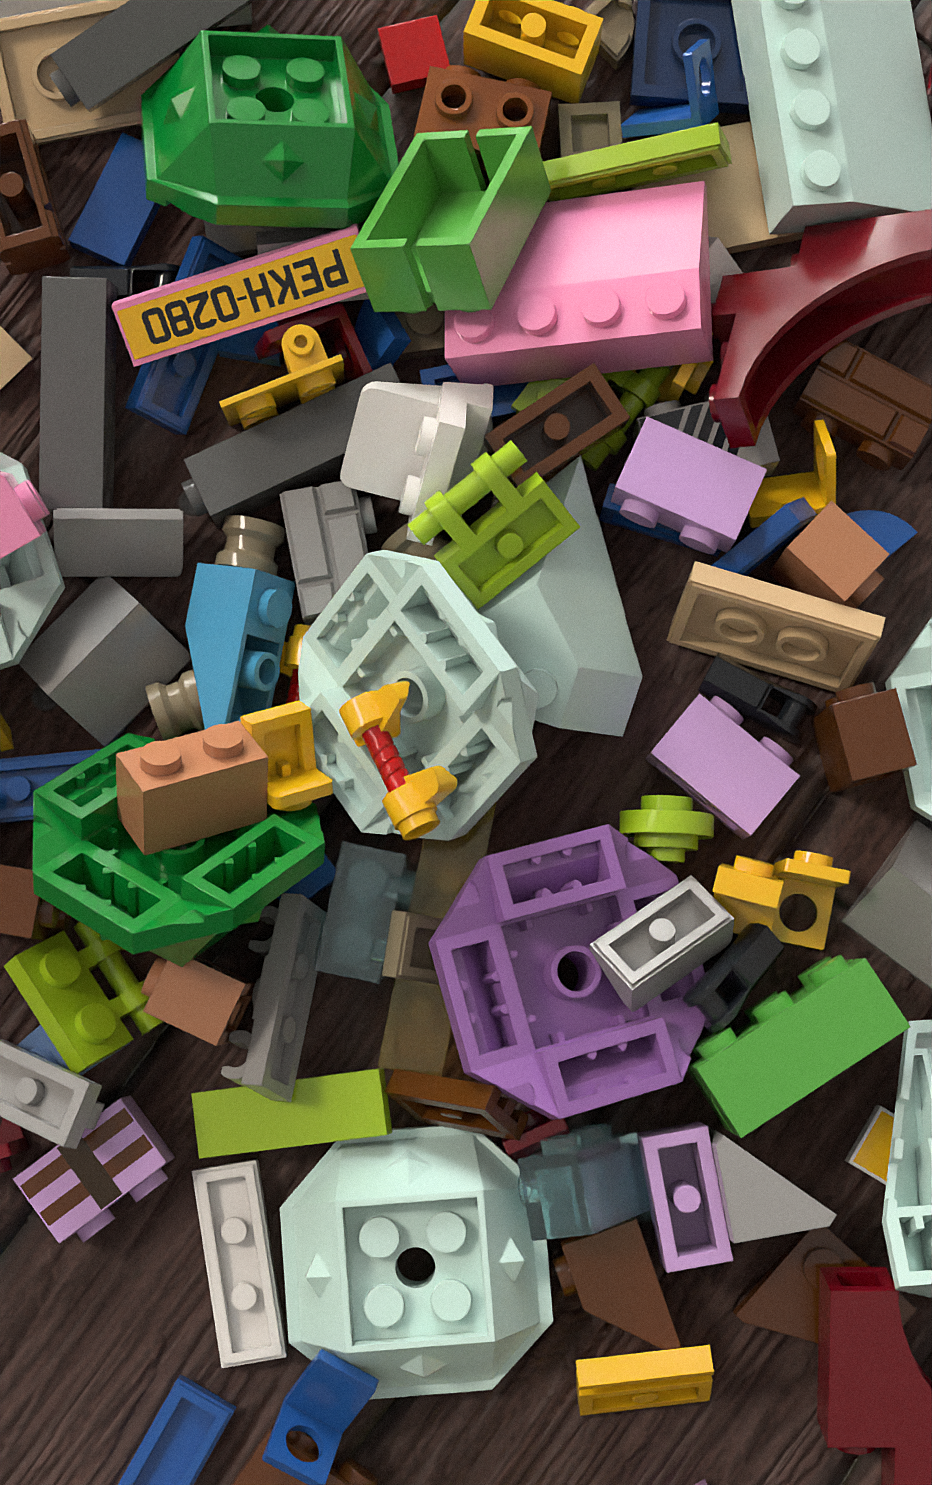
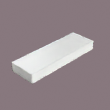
[192,1159,288,1368]

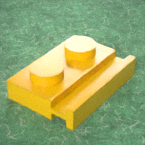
[576,1345,714,1416]

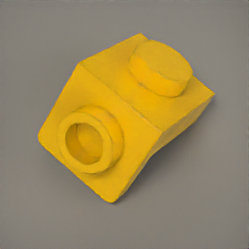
[240,700,333,811]
[712,855,785,934]

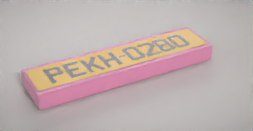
[111,223,366,367]

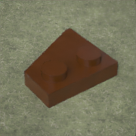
[733,1227,917,1343]

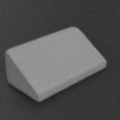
[53,508,183,577]
[590,875,734,1012]

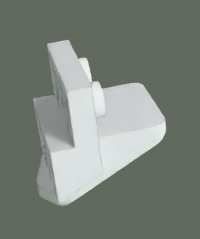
[340,381,494,546]

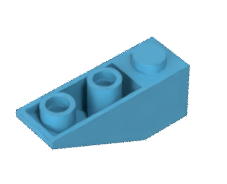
[185,563,296,730]

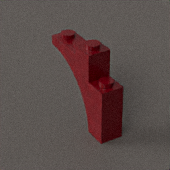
[709,209,932,448]
[817,1267,932,1485]

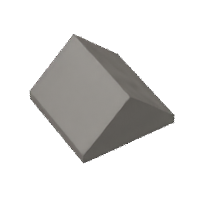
[19,576,192,747]
[840,820,932,990]
[708,1127,837,1244]

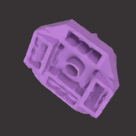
[428,824,706,1120]

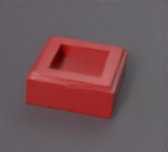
[378,15,450,94]

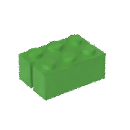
[350,126,551,314]
[687,955,911,1138]

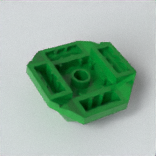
[141,24,399,228]
[33,733,325,967]

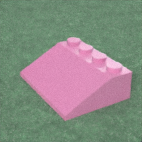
[445,181,713,386]

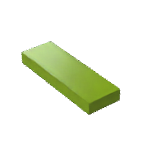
[543,122,732,202]
[191,1068,392,1159]

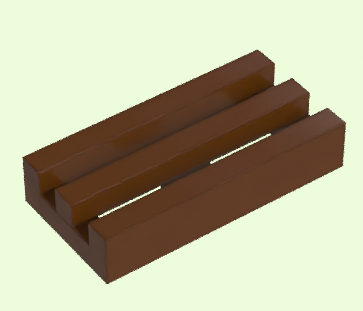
[384,1069,529,1141]

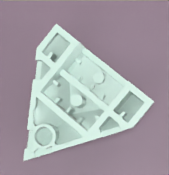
[465,455,643,737]

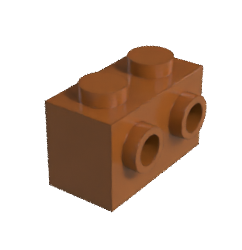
[414,65,552,176]

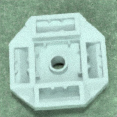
[298,550,539,841]
[280,1125,553,1400]

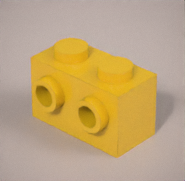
[463,0,604,104]

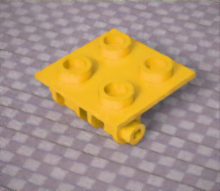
[219,324,345,430]

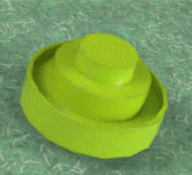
[619,795,714,863]

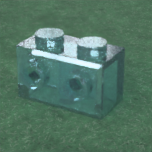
[314,841,417,984]
[517,1123,651,1241]

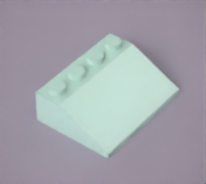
[731,0,932,235]

